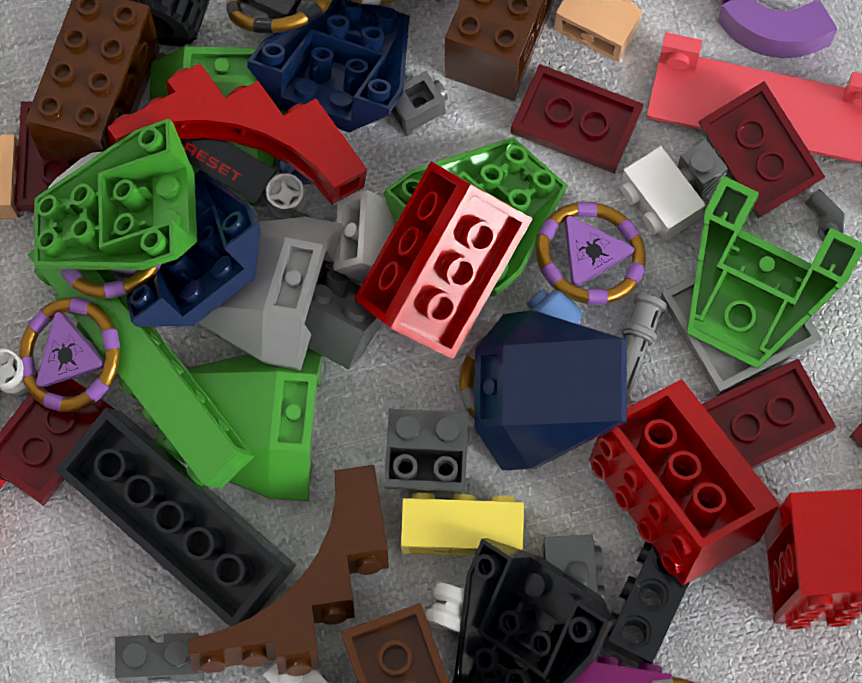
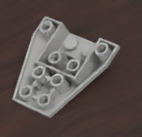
[197,216,343,371]

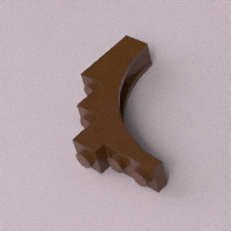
[188,465,389,676]

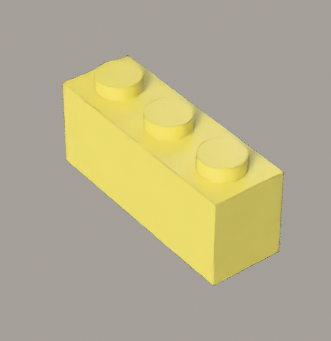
[401,493,524,556]

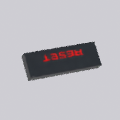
[180,138,277,204]

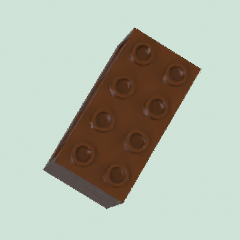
[25,0,160,165]
[445,0,555,101]
[341,603,450,683]

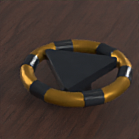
[226,0,332,34]

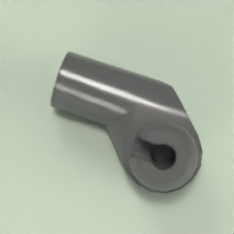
[807,189,845,241]

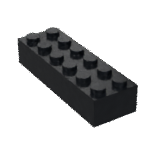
[55,408,297,627]

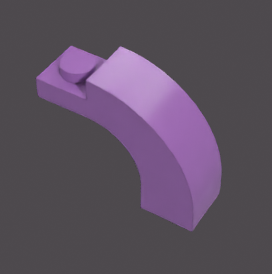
[717,0,838,58]

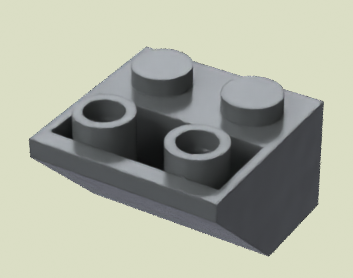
[305,268,382,370]
[384,409,469,492]

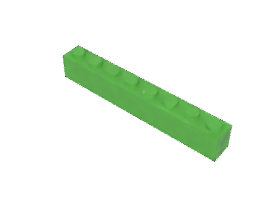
[28,249,255,489]

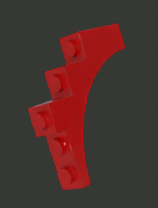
[107,63,367,205]

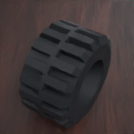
[130,0,210,46]

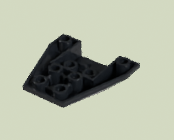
[453,538,613,683]

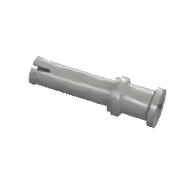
[622,293,668,402]

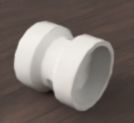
[266,173,306,220]
[0,349,28,396]
[425,583,465,636]

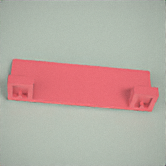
[647,32,862,165]

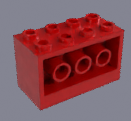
[354,161,532,359]
[589,379,780,586]
[764,489,862,630]

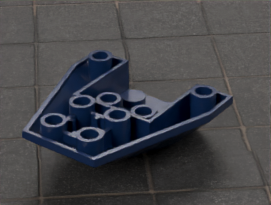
[247,0,410,133]
[127,170,261,327]
[474,310,627,471]

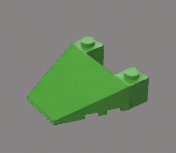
[687,175,862,369]

